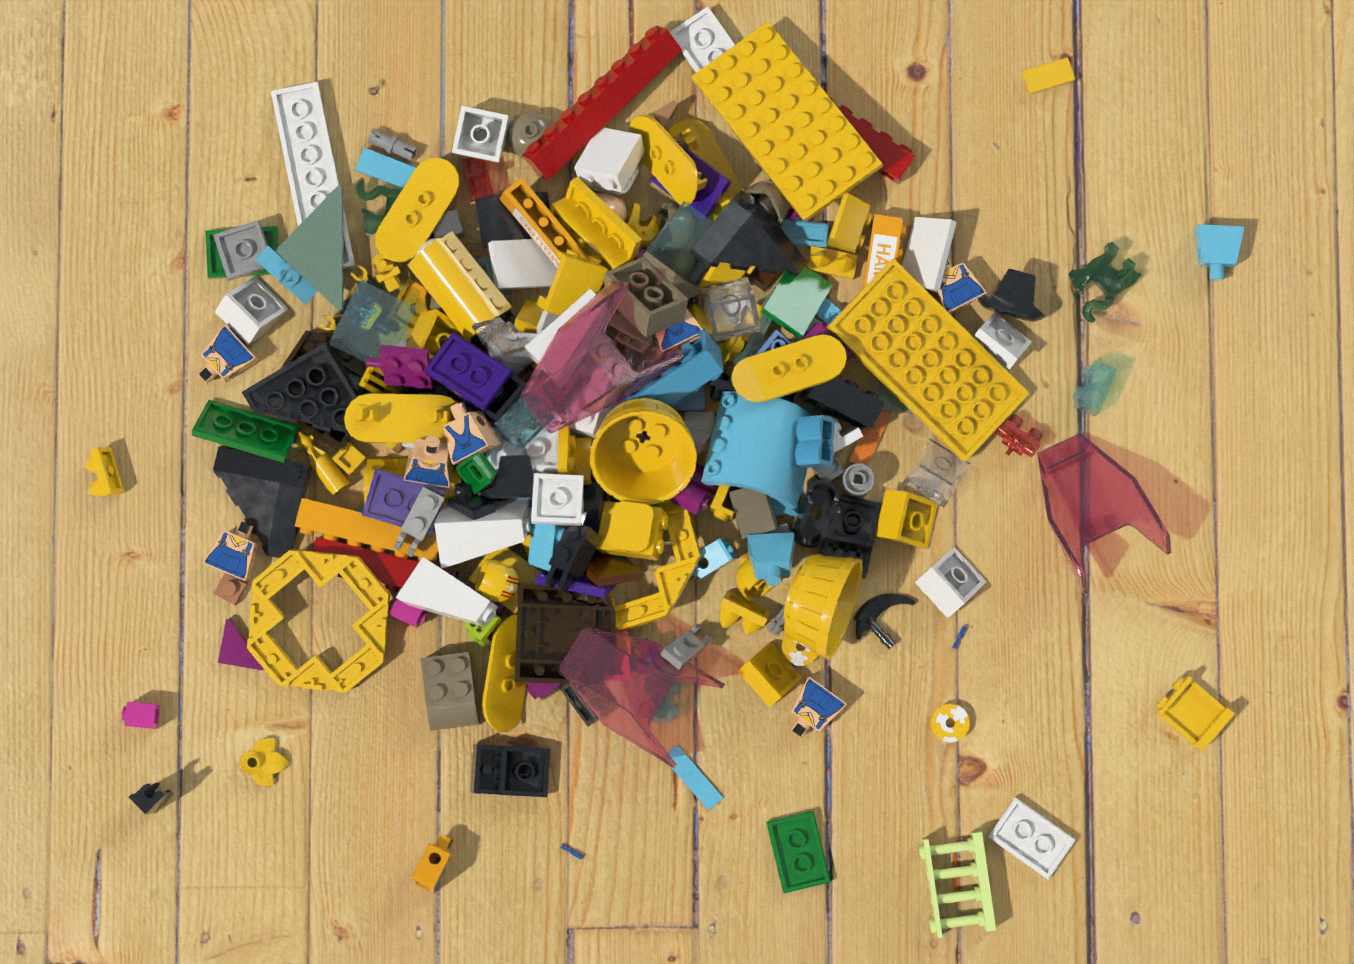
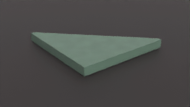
[275,184,344,313]

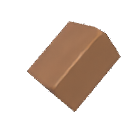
[654,101,677,130]

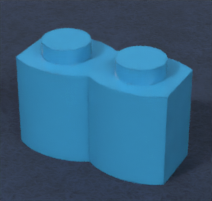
[795,415,835,468]

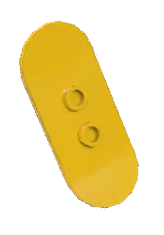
[628,115,708,206]
[668,119,744,223]
[375,158,459,262]
[731,334,847,402]
[344,394,457,443]
[482,614,527,733]

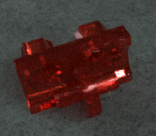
[460,157,494,202]
[995,414,1043,458]

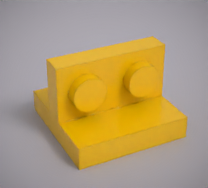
[557,426,593,485]
[738,642,802,707]

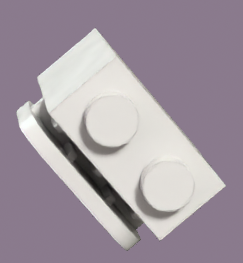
[574,127,645,195]

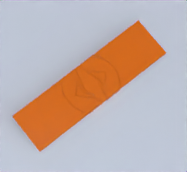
[849,401,895,466]

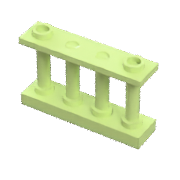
[918,831,996,938]

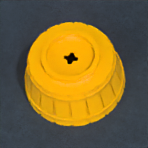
[590,398,697,505]
[783,554,863,660]

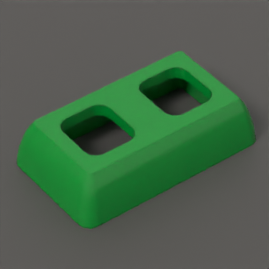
[455,453,497,494]

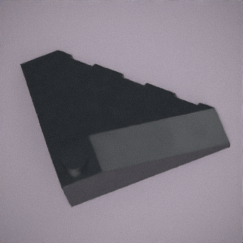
[690,190,808,276]
[242,340,359,438]
[213,447,312,558]

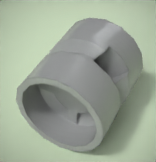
[841,464,874,497]

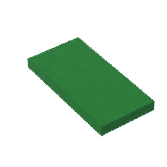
[192,400,300,463]

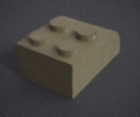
[604,257,688,337]
[421,652,480,731]

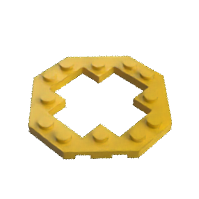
[607,494,702,631]
[247,549,390,693]

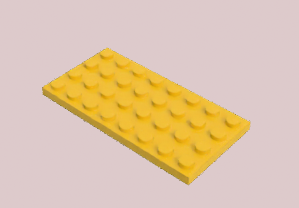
[691,21,883,223]
[826,258,1030,463]

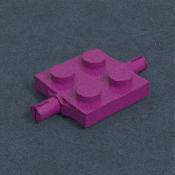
[366,344,434,389]

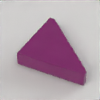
[218,619,264,670]

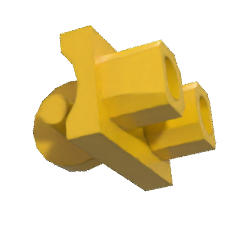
[372,253,402,292]

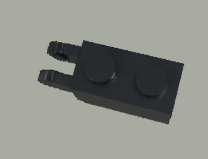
[545,524,601,593]

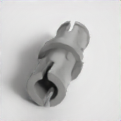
[367,128,417,161]

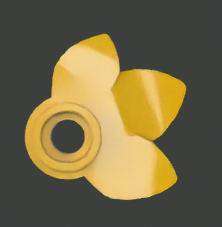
[718,332,745,366]
[239,738,289,786]

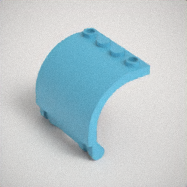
[702,391,812,516]

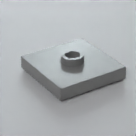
[213,220,268,281]

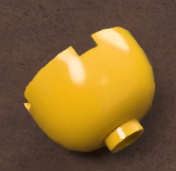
[735,555,775,601]

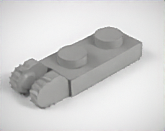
[393,486,445,557]
[660,624,714,670]

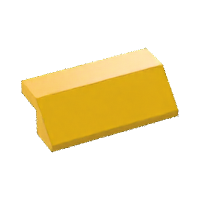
[550,177,642,272]

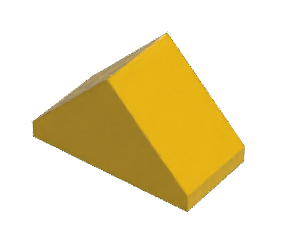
[512,299,544,336]

